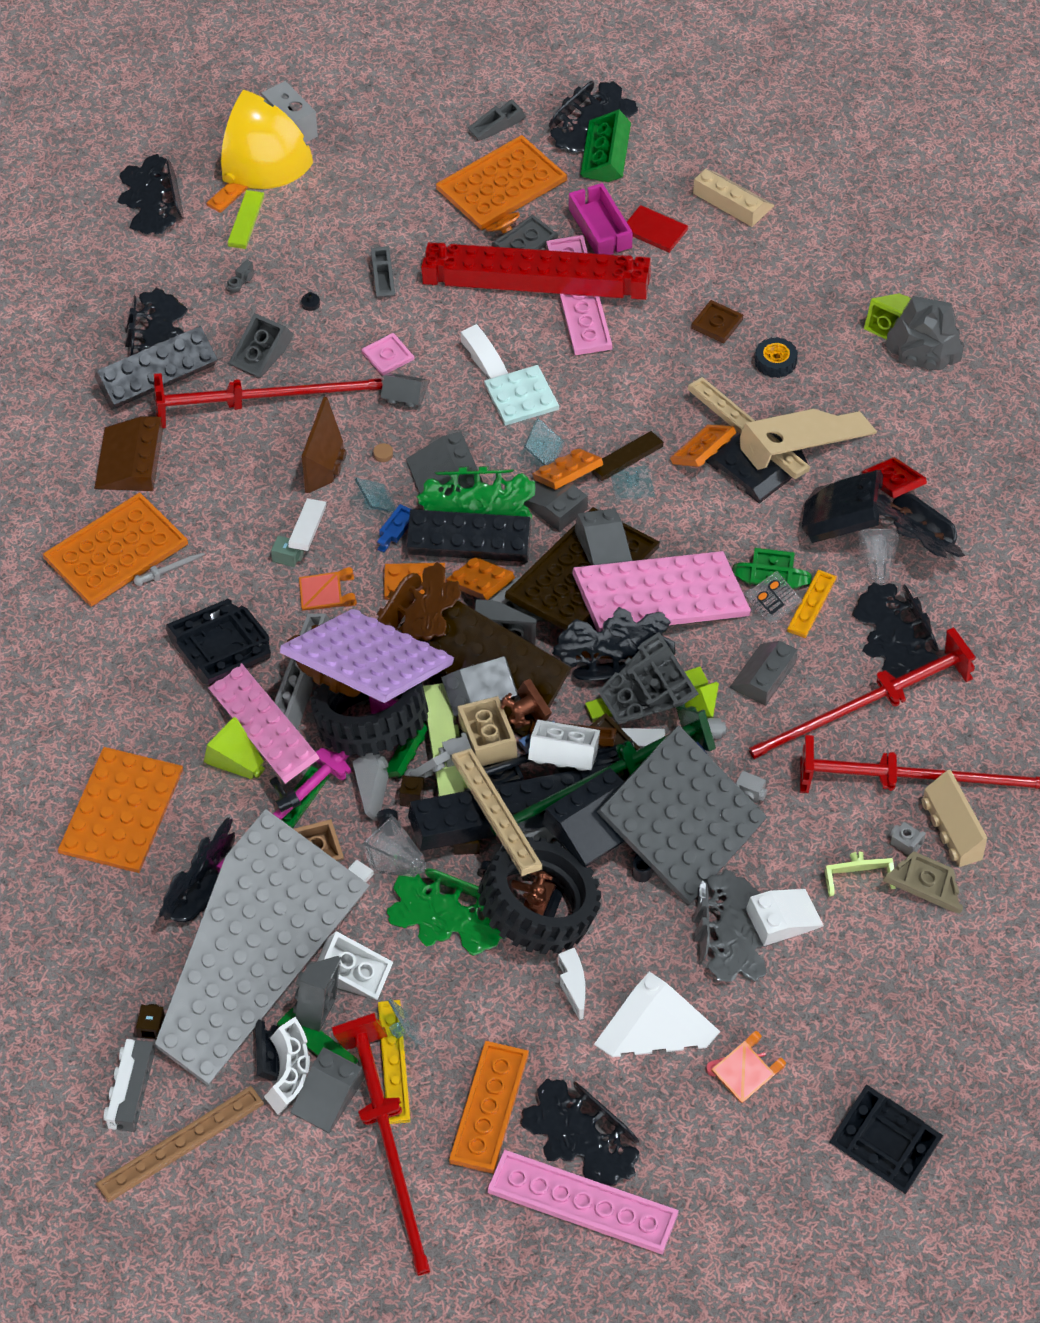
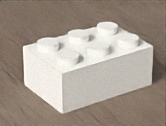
[528,720,600,771]

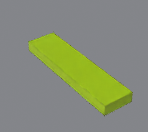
[228,190,264,249]

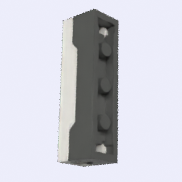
[104,1039,155,1132]

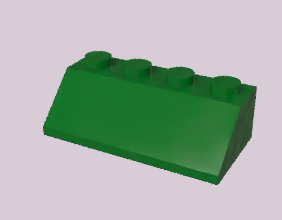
[580,109,631,182]

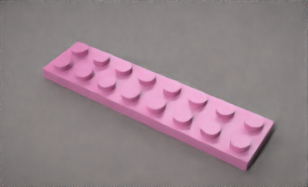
[547,235,612,355]
[208,663,319,783]
[488,1150,679,1255]

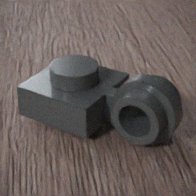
[227,259,254,293]

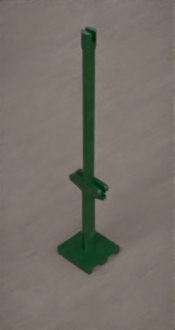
[490,704,716,835]

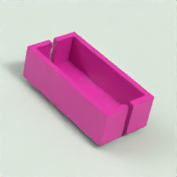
[568,183,633,255]

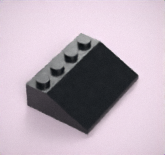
[542,768,625,867]

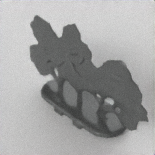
[693,869,768,982]

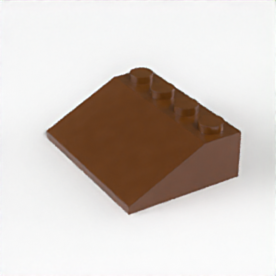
[94,416,163,491]

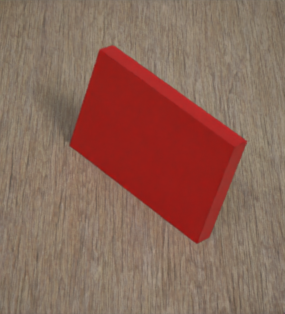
[627,205,688,253]
[861,457,927,498]

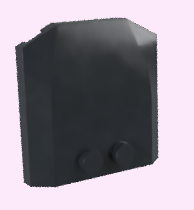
[705,420,808,504]
[802,470,883,543]
[166,599,271,685]

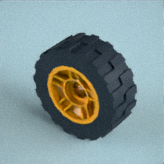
[755,337,798,378]

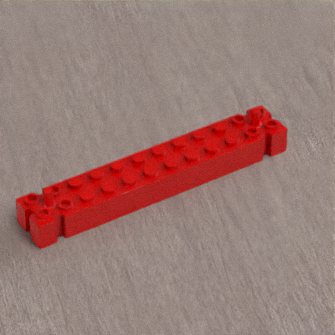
[421,242,651,300]

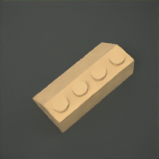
[693,169,774,227]
[922,769,987,867]

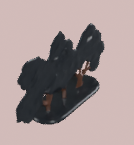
[877,492,965,558]

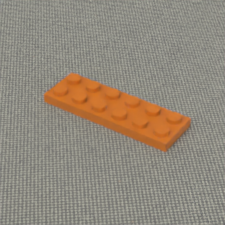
[449,1041,529,1174]

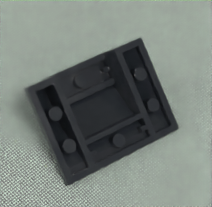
[829,1084,944,1194]

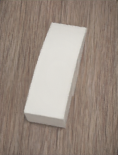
[461,324,508,379]
[558,948,585,1020]

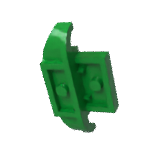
[732,548,812,590]

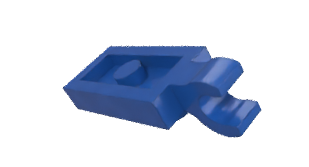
[377,504,410,553]

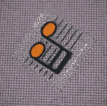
[745,571,802,626]

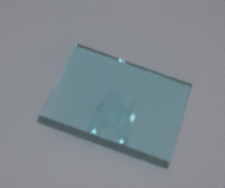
[524,418,565,465]
[611,466,655,501]
[355,478,397,513]
[388,998,427,1048]

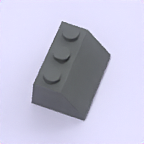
[730,641,798,706]
[293,956,341,1032]

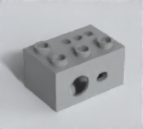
[261,81,318,143]

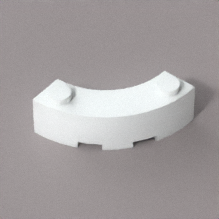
[264,1017,310,1115]

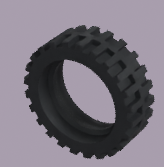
[311,682,429,756]
[478,837,602,954]

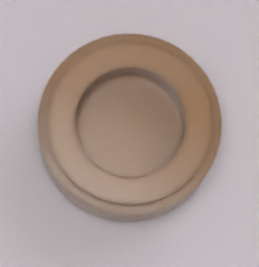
[373,443,393,462]

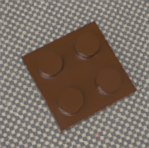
[691,300,744,344]

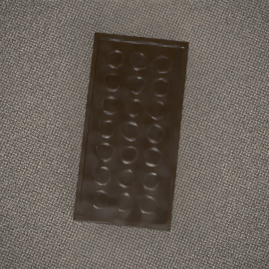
[505,507,660,630]
[418,600,572,737]

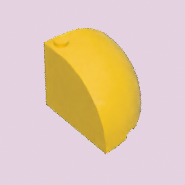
[221,90,313,189]

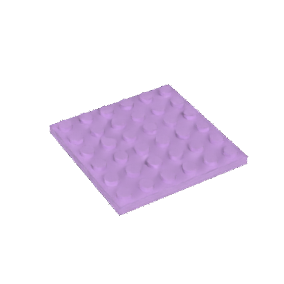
[280,609,454,703]

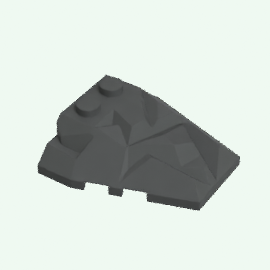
[886,296,964,370]
[598,632,699,724]

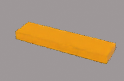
[787,570,837,638]

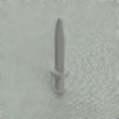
[134,553,205,586]

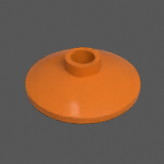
[486,212,520,233]

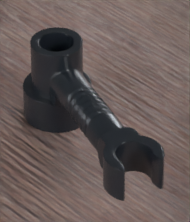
[269,776,301,812]

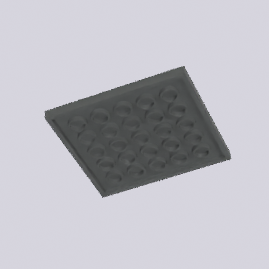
[597,725,767,904]

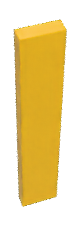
[378,1000,410,1124]

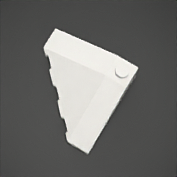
[594,971,720,1057]

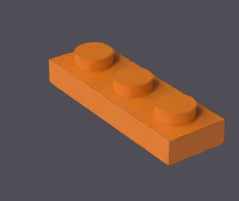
[206,183,248,213]

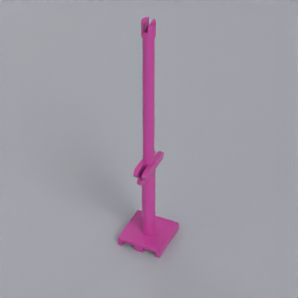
[216,696,397,873]

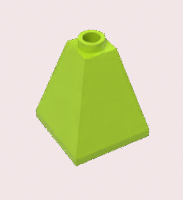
[864,293,911,340]
[204,717,265,779]

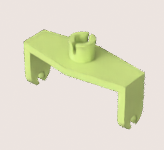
[824,852,896,896]

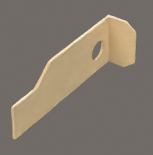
[740,409,877,470]

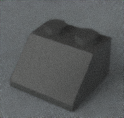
[381,373,430,408]

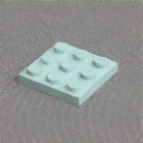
[484,365,559,426]

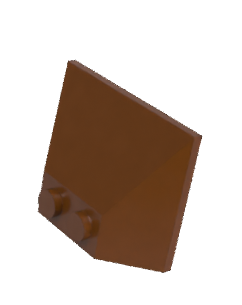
[302,397,346,493]

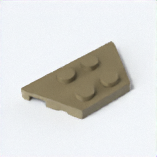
[883,851,963,914]

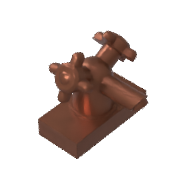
[500,679,552,728]
[511,871,555,915]

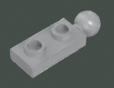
[404,751,451,779]

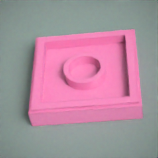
[361,333,414,376]

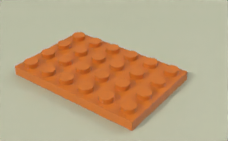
[436,135,567,230]
[43,492,188,607]
[58,747,183,873]

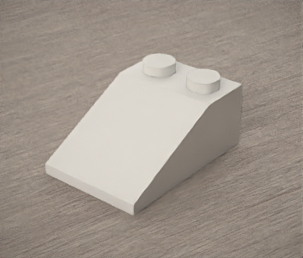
[746,889,824,946]
[317,931,393,1000]

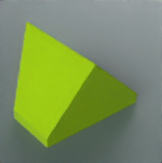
[685,682,719,718]

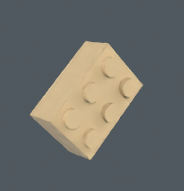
[458,696,517,766]

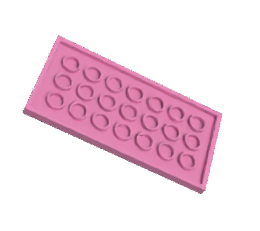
[572,551,751,632]

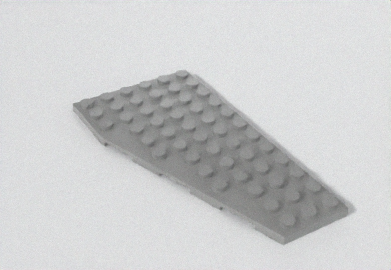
[155,809,370,1086]

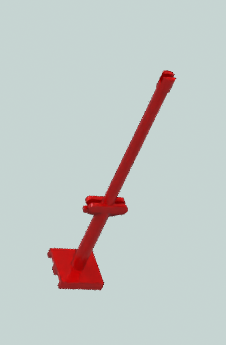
[154,373,383,428]
[749,627,976,759]
[800,735,1040,793]
[332,1013,430,1276]

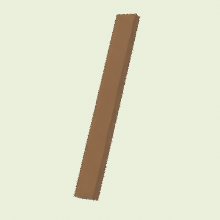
[96,1086,264,1203]

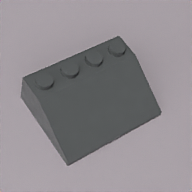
[406,431,483,496]

